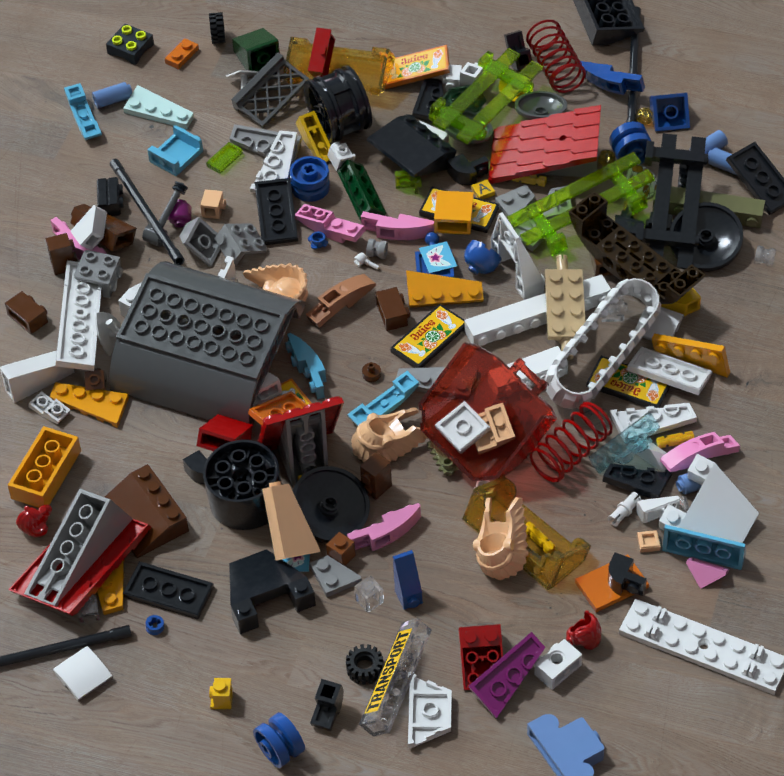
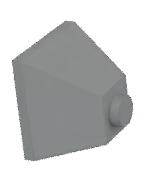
[179,217,220,267]

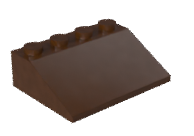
[105,464,189,558]

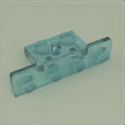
[588,412,660,473]

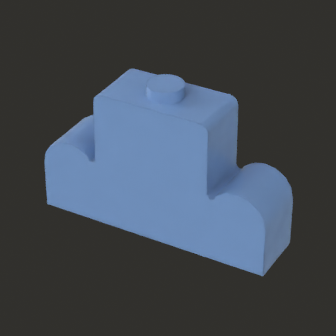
[527,714,604,776]

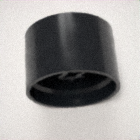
[203,440,282,530]

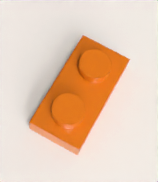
[165,38,199,69]

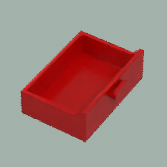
[308,28,336,78]

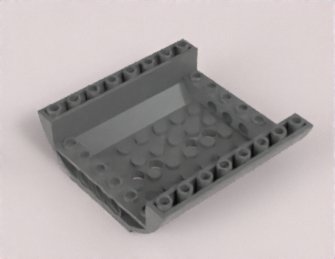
[109,261,306,425]

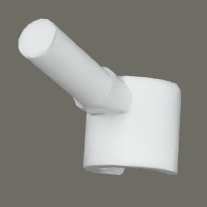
[354,253,380,270]

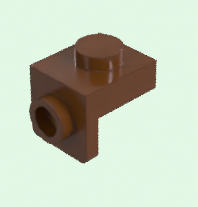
[85,368,107,391]

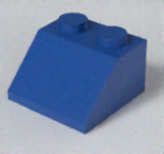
[649,93,690,131]

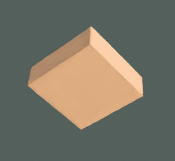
[637,530,661,553]

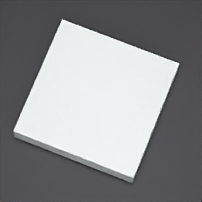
[435,401,491,454]

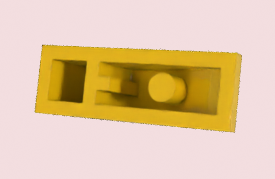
[296,111,331,162]

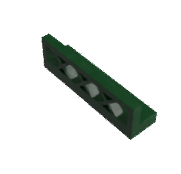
[337,159,387,221]

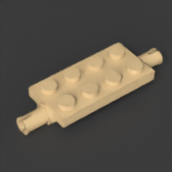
[544,255,585,360]

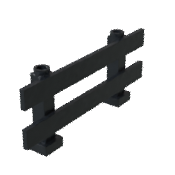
[636,133,708,269]

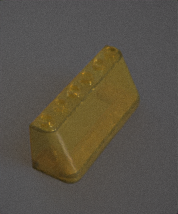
[283,37,395,95]

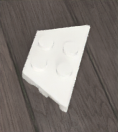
[408,673,452,748]

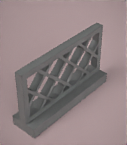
[231,52,309,128]

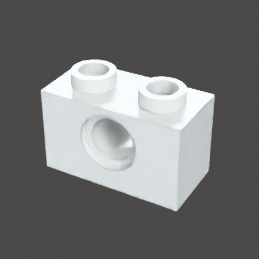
[534,639,582,690]

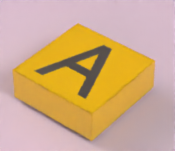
[471,180,495,200]

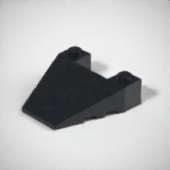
[229,549,316,634]

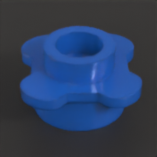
[308,231,328,249]

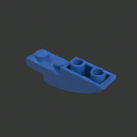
[581,61,645,95]

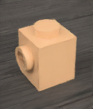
[200,189,226,219]

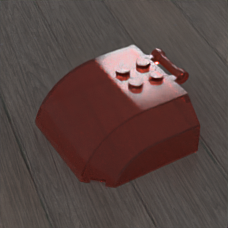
[419,342,557,481]

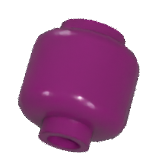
[168,199,192,228]

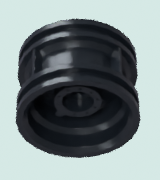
[303,65,372,143]

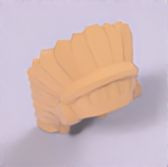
[243,263,308,301]
[351,408,433,463]
[473,497,529,580]

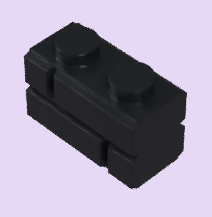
[97,177,124,216]

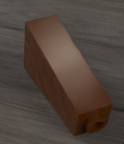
[70,204,137,251]

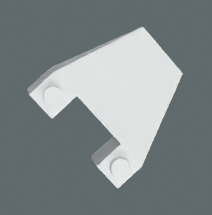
[491,212,545,300]
[659,454,759,543]

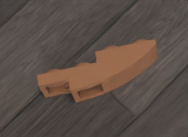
[306,274,376,328]

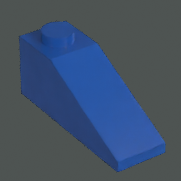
[393,550,423,610]

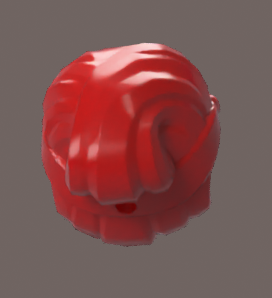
[16,505,52,537]
[566,610,601,650]

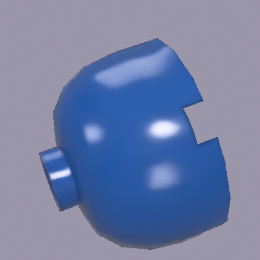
[464,240,502,275]

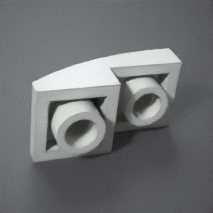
[28,391,71,424]

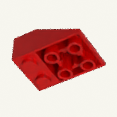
[458,624,503,690]

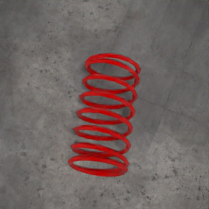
[526,19,586,93]
[529,402,613,482]

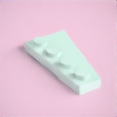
[123,85,194,129]

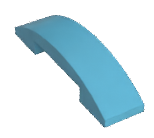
[64,83,102,140]
[347,371,419,426]

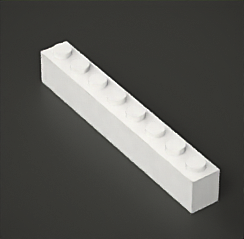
[465,274,611,348]

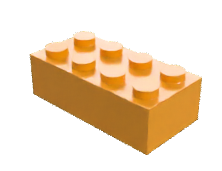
[8,426,81,508]

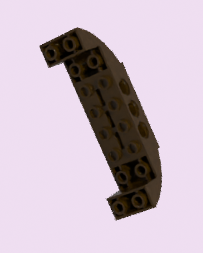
[569,191,706,304]

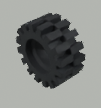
[209,12,226,44]
[346,644,384,685]

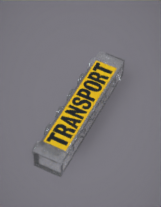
[359,618,432,737]

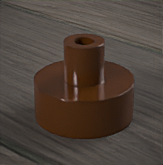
[362,362,381,382]

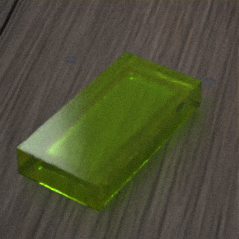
[206,142,243,174]

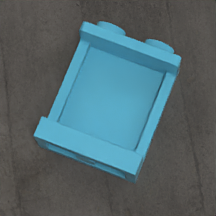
[147,125,203,176]

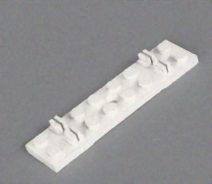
[55,260,102,371]
[619,598,784,695]

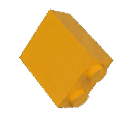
[434,190,474,235]

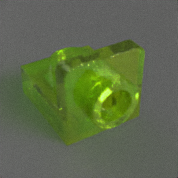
[395,170,421,194]

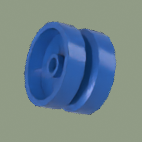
[609,121,651,167]
[290,156,330,202]
[253,712,305,768]

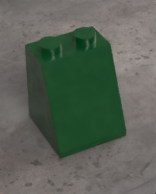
[232,28,280,71]

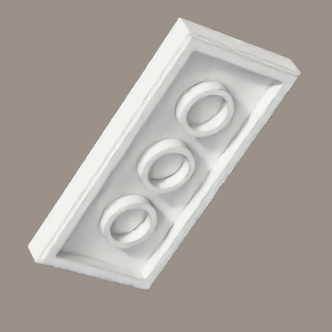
[627,347,712,395]

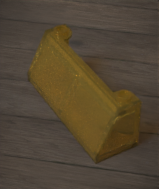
[462,476,591,590]

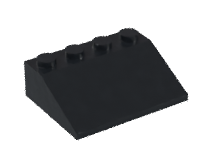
[573,0,645,46]
[367,114,457,177]

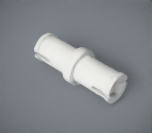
[608,492,641,526]

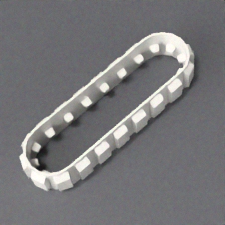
[544,278,661,409]

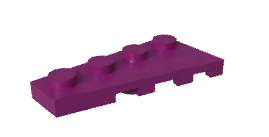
[468,632,545,719]

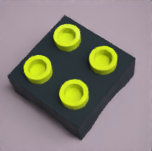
[106,24,154,65]

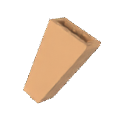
[262,481,320,560]

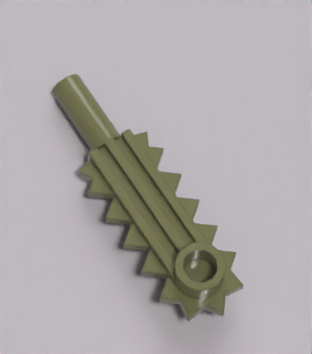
[425,423,459,476]

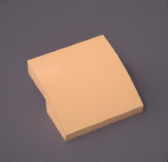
[475,403,515,455]

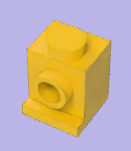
[209,678,233,709]

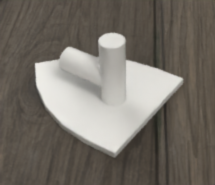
[226,70,259,89]
[95,312,121,356]

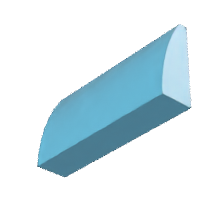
[662,524,746,570]

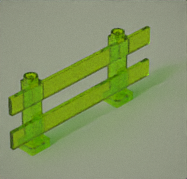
[429,48,544,144]
[507,152,655,256]

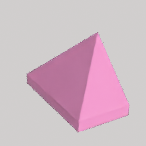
[686,557,729,589]

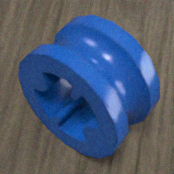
[145,615,164,635]

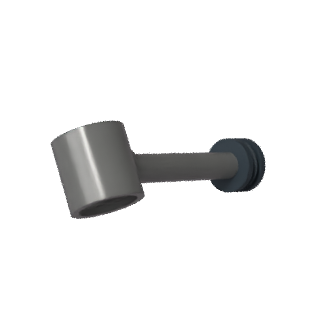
[142,181,188,247]

